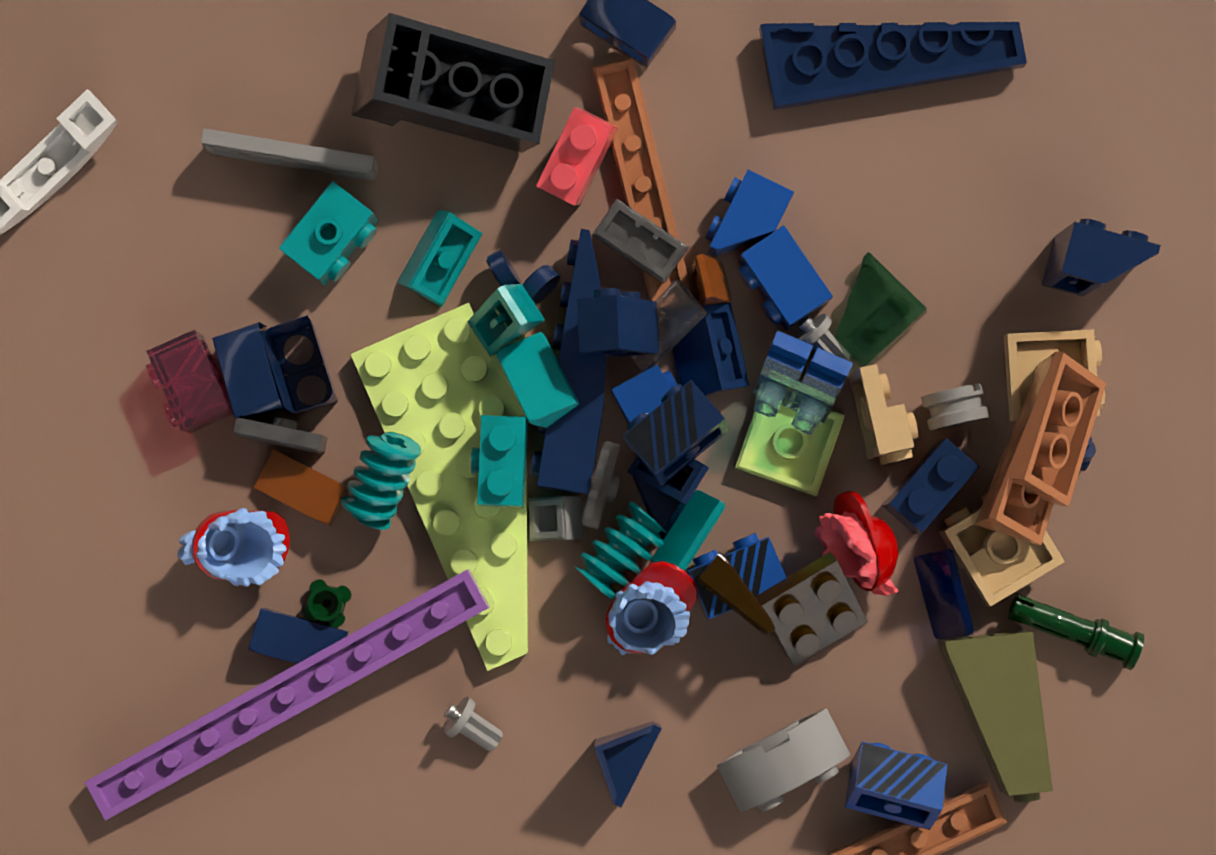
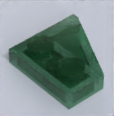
[835,252,927,367]

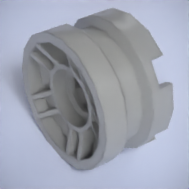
[921,383,989,431]

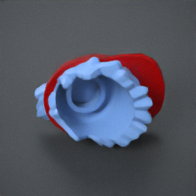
[177,508,290,587]
[606,561,698,655]

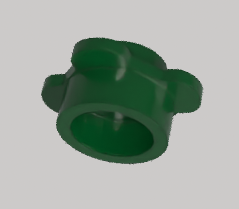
[303,579,352,628]

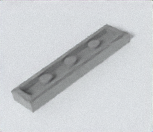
[201,128,379,181]

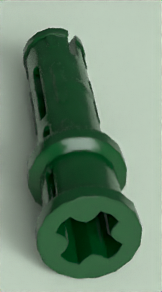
[1007,593,1144,670]

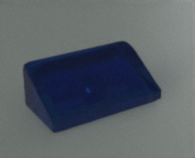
[914,548,974,640]

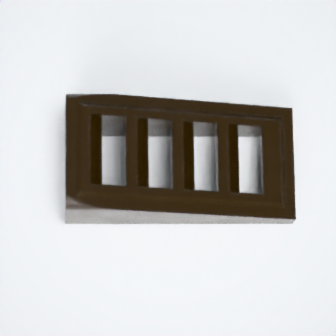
[697,552,775,635]

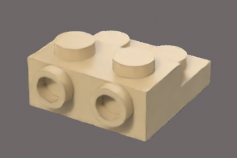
[1004,329,1105,422]
[849,364,918,465]
[939,493,1065,607]

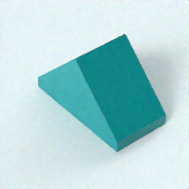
[467,284,545,357]

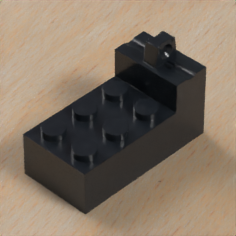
[351,13,555,153]

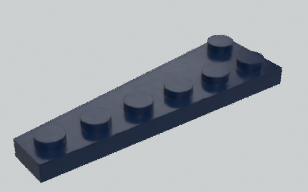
[759,22,1027,110]

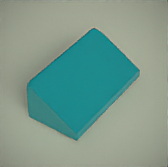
[398,210,483,307]
[496,332,579,428]
[652,490,726,571]

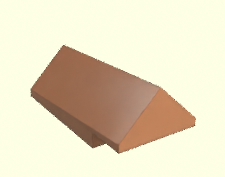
[975,352,1106,546]

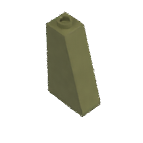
[938,630,1053,802]

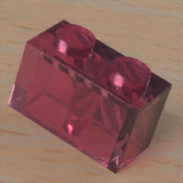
[146,330,233,433]

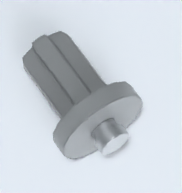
[795,314,850,361]
[443,697,503,751]

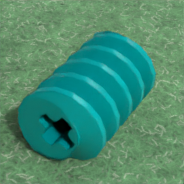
[341,432,421,530]
[576,501,667,600]

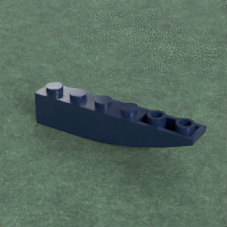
[530,229,606,495]

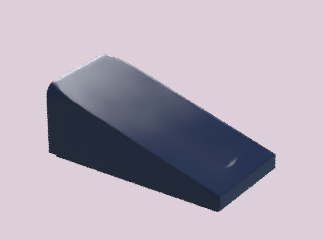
[249,608,349,664]

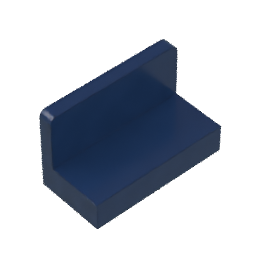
[666,303,750,396]

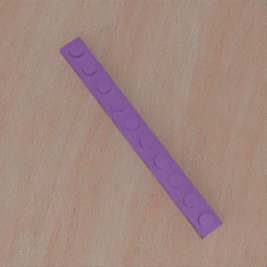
[84,569,490,821]

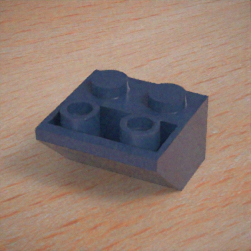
[1042,219,1161,297]

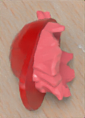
[814,490,899,596]

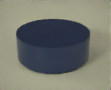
[486,249,522,286]
[522,265,561,305]

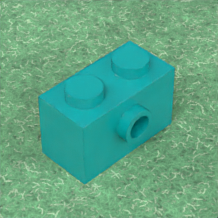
[279,181,378,286]
[471,415,528,508]

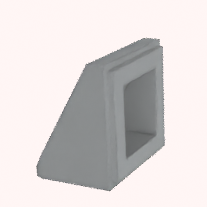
[528,496,583,541]

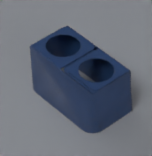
[579,0,676,67]
[263,315,338,415]
[212,322,287,419]

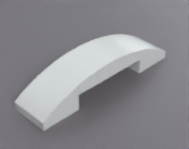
[0,89,118,235]

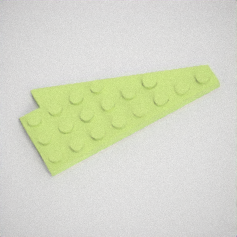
[351,303,528,671]

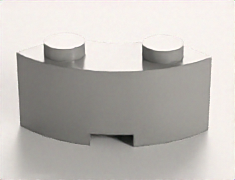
[716,708,851,813]

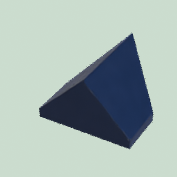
[627,456,709,540]
[594,721,662,807]

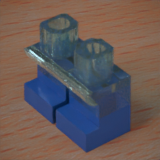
[753,330,853,435]

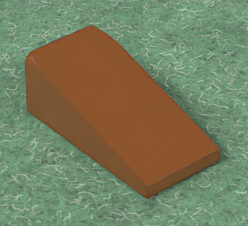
[691,254,732,306]
[254,449,349,526]

